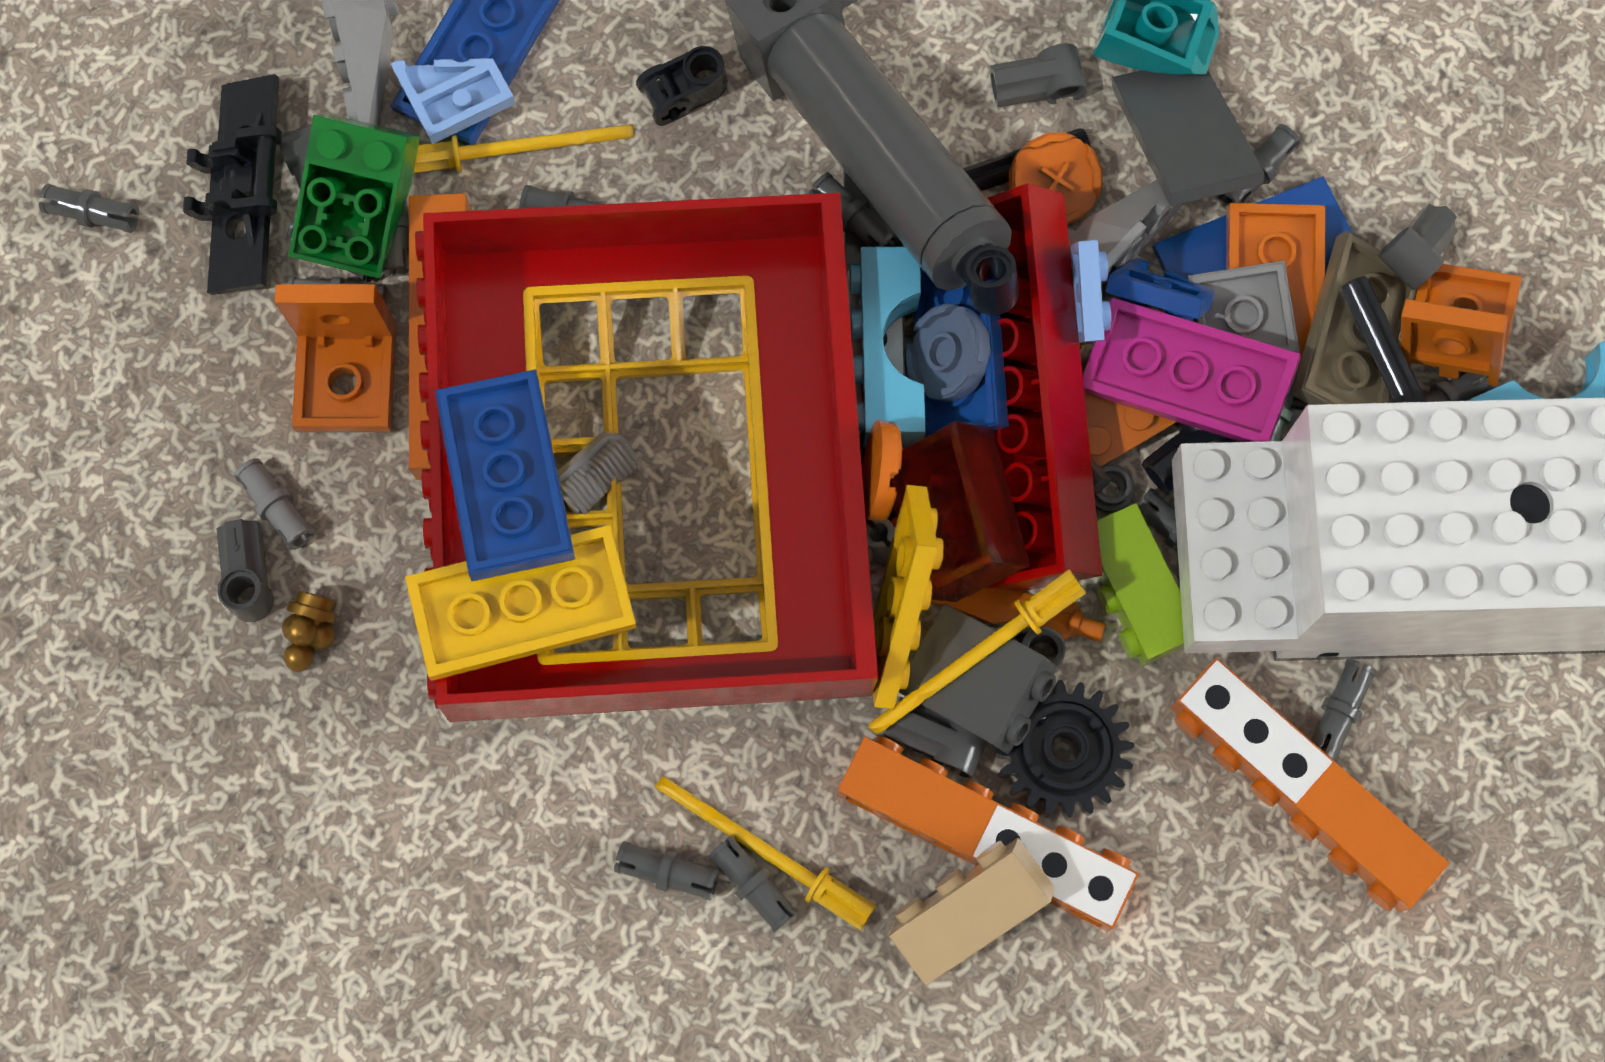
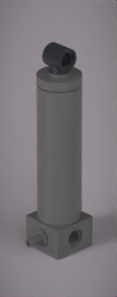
[725,0,1019,315]

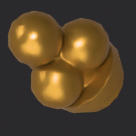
[282,590,337,672]

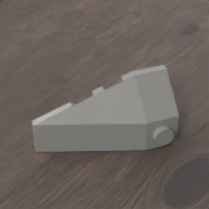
[321,0,399,126]
[1068,180,1184,294]

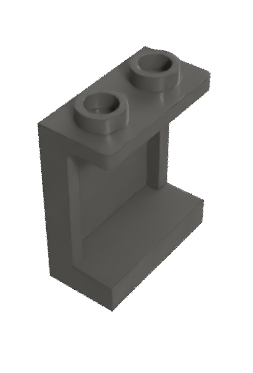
[899,603,1057,754]

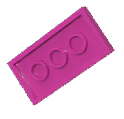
[1083,298,1301,442]

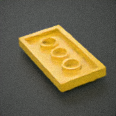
[872,485,943,709]
[405,525,637,681]

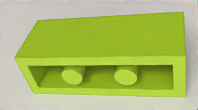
[1097,503,1184,667]

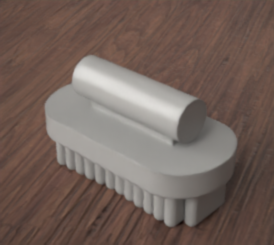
[557,432,638,514]

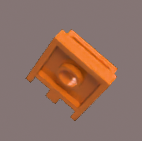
[1400,264,1522,386]
[274,284,397,432]

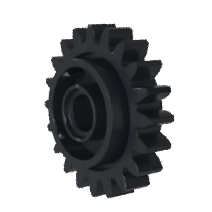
[994,680,1134,820]

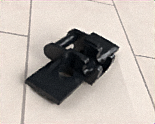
[183,74,282,295]

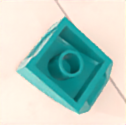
[1092,0,1220,75]

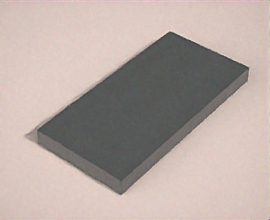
[1112,70,1264,206]

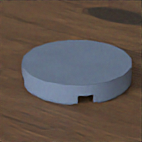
[905,303,991,402]

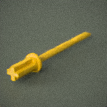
[413,124,634,174]
[868,569,1086,734]
[654,776,877,931]

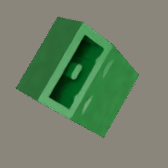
[288,114,420,279]

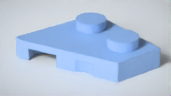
[391,58,516,144]
[1071,240,1111,344]

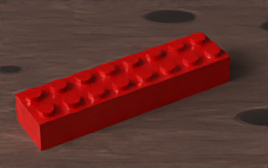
[974,183,1103,591]

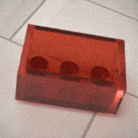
[889,421,1030,602]

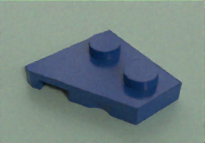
[1106,257,1215,321]

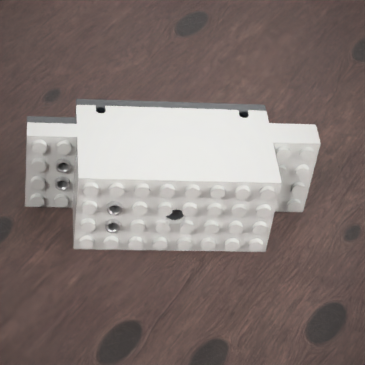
[1172,398,1605,661]

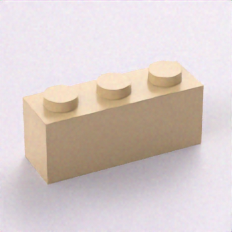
[889,838,1055,986]

